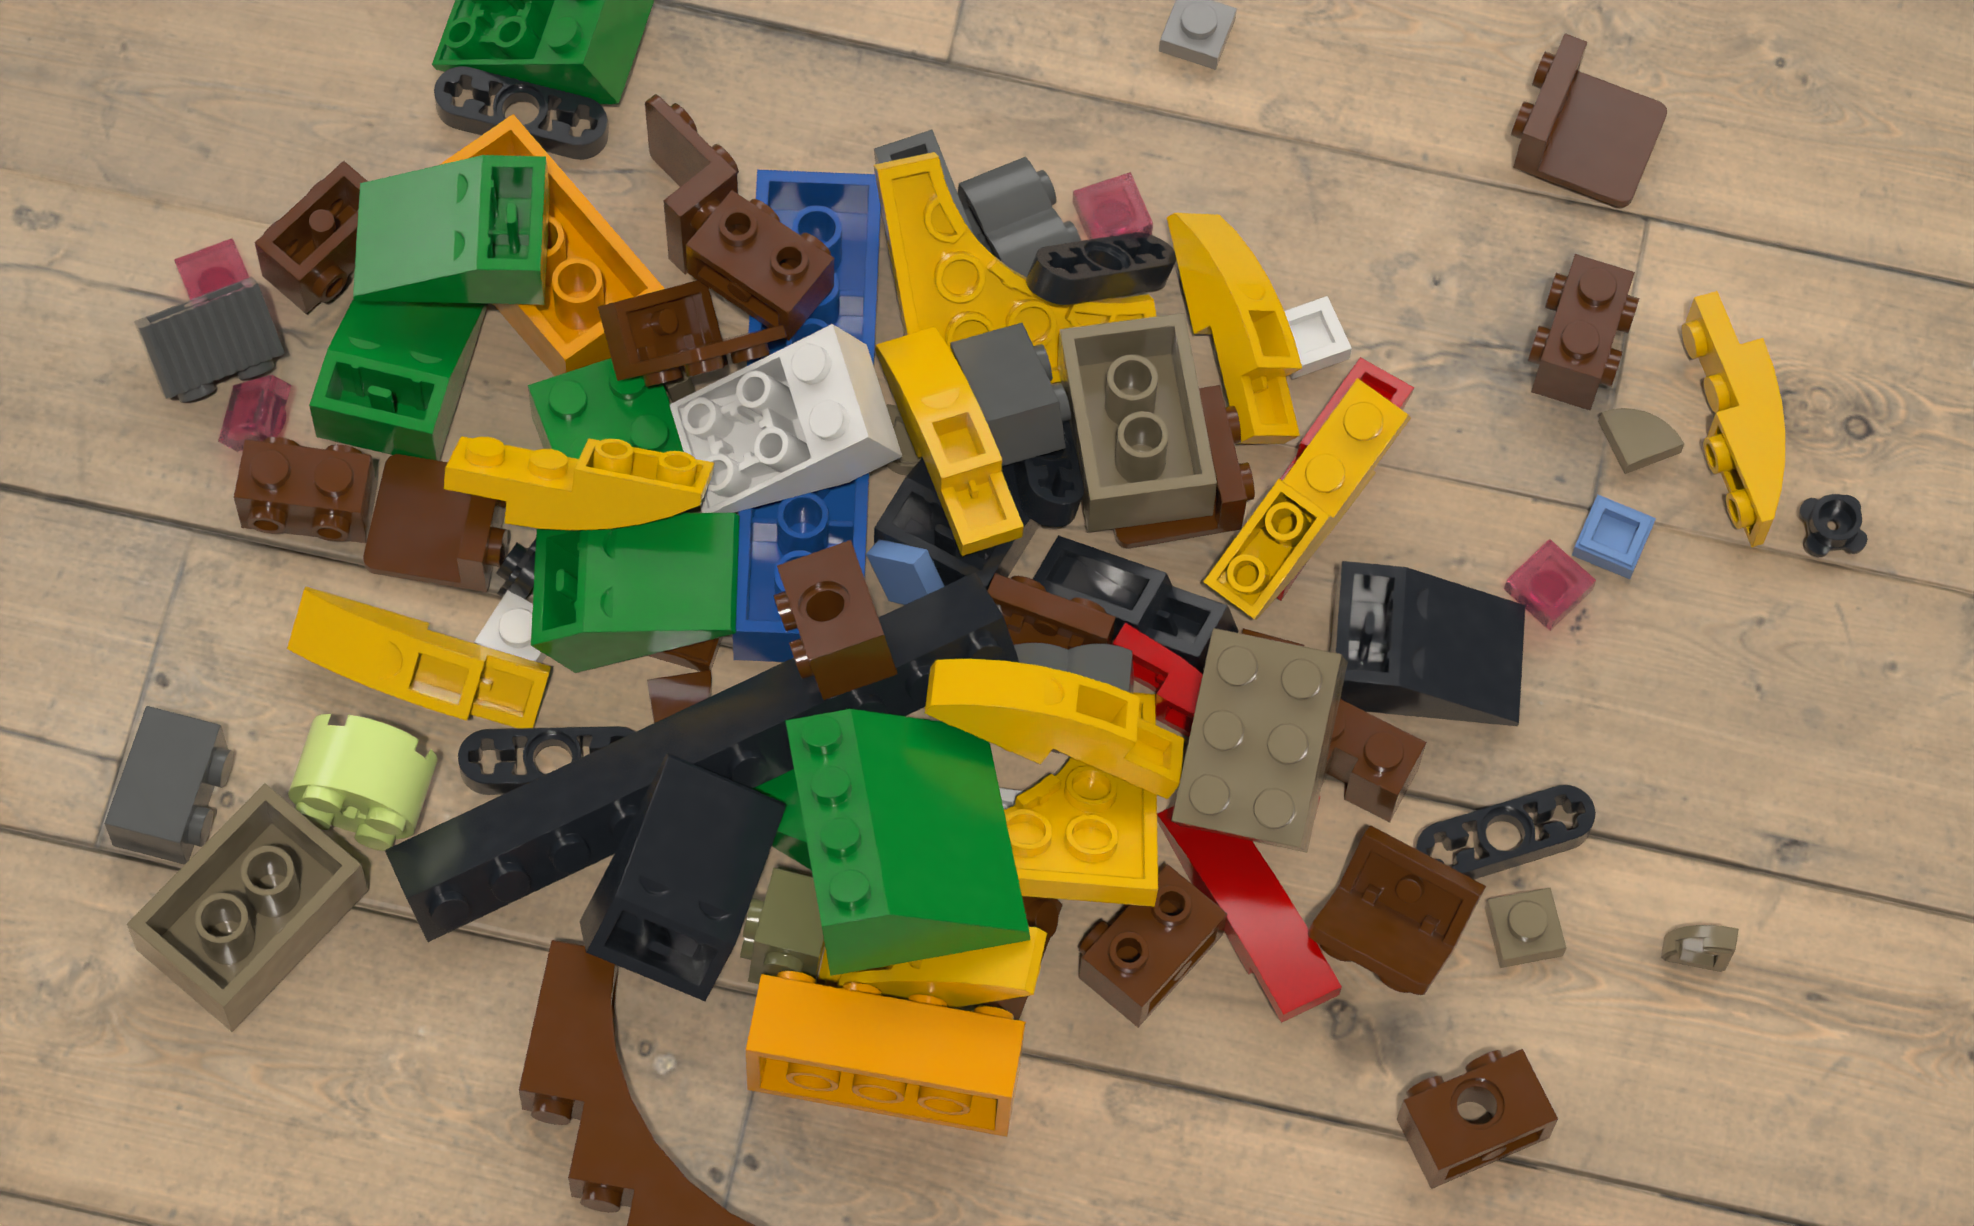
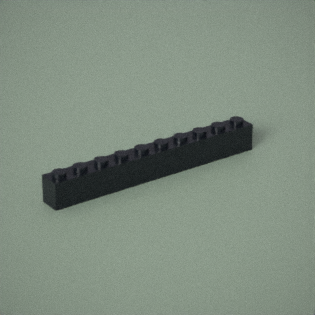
[385,572,1019,942]

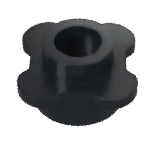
[1799,494,1868,557]
[496,538,536,599]

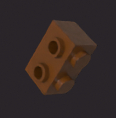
[254,161,367,314]
[686,190,834,341]
[1528,254,1640,411]
[234,437,377,543]
[1079,864,1228,1028]

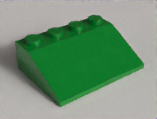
[785,709,1030,976]

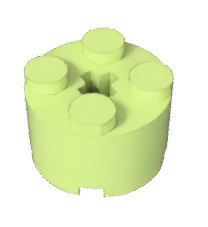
[288,714,438,851]

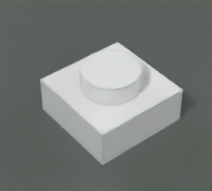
[1284,296,1352,379]
[474,590,547,663]

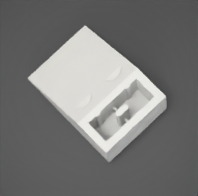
[670,324,902,513]

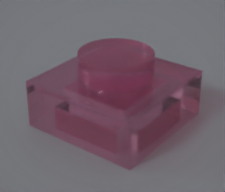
[1072,172,1153,240]
[174,238,249,300]
[218,375,291,452]
[1504,539,1596,631]

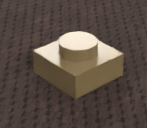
[1485,887,1567,968]

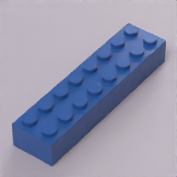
[732,169,881,662]

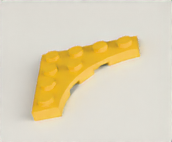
[873,152,1157,383]
[1004,692,1158,907]

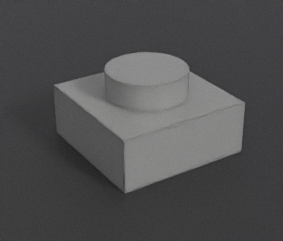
[1159,0,1237,70]

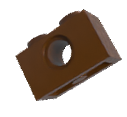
[773,540,898,700]
[1397,1049,1558,1189]

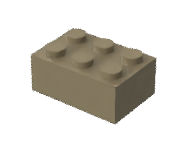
[1057,313,1217,532]
[1172,628,1348,853]
[127,783,368,1032]

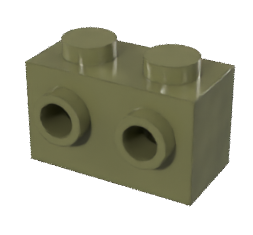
[740,867,825,985]

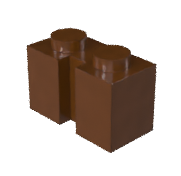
[1321,699,1427,823]

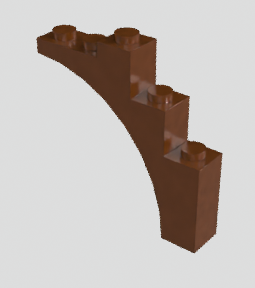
[519,940,756,1226]

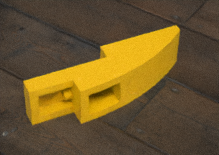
[1167,213,1302,444]
[1682,291,1785,547]
[875,327,1024,556]
[1203,378,1411,620]
[444,436,714,531]
[287,586,551,728]
[925,659,1184,799]
[817,926,1047,1008]

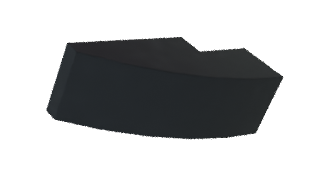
[1033,535,1239,674]

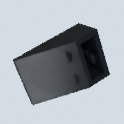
[874,452,1057,591]
[1331,561,1526,726]
[579,753,786,1001]

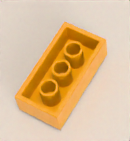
[439,114,665,376]
[746,971,1026,1137]

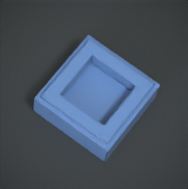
[1572,494,1656,579]
[866,539,944,605]

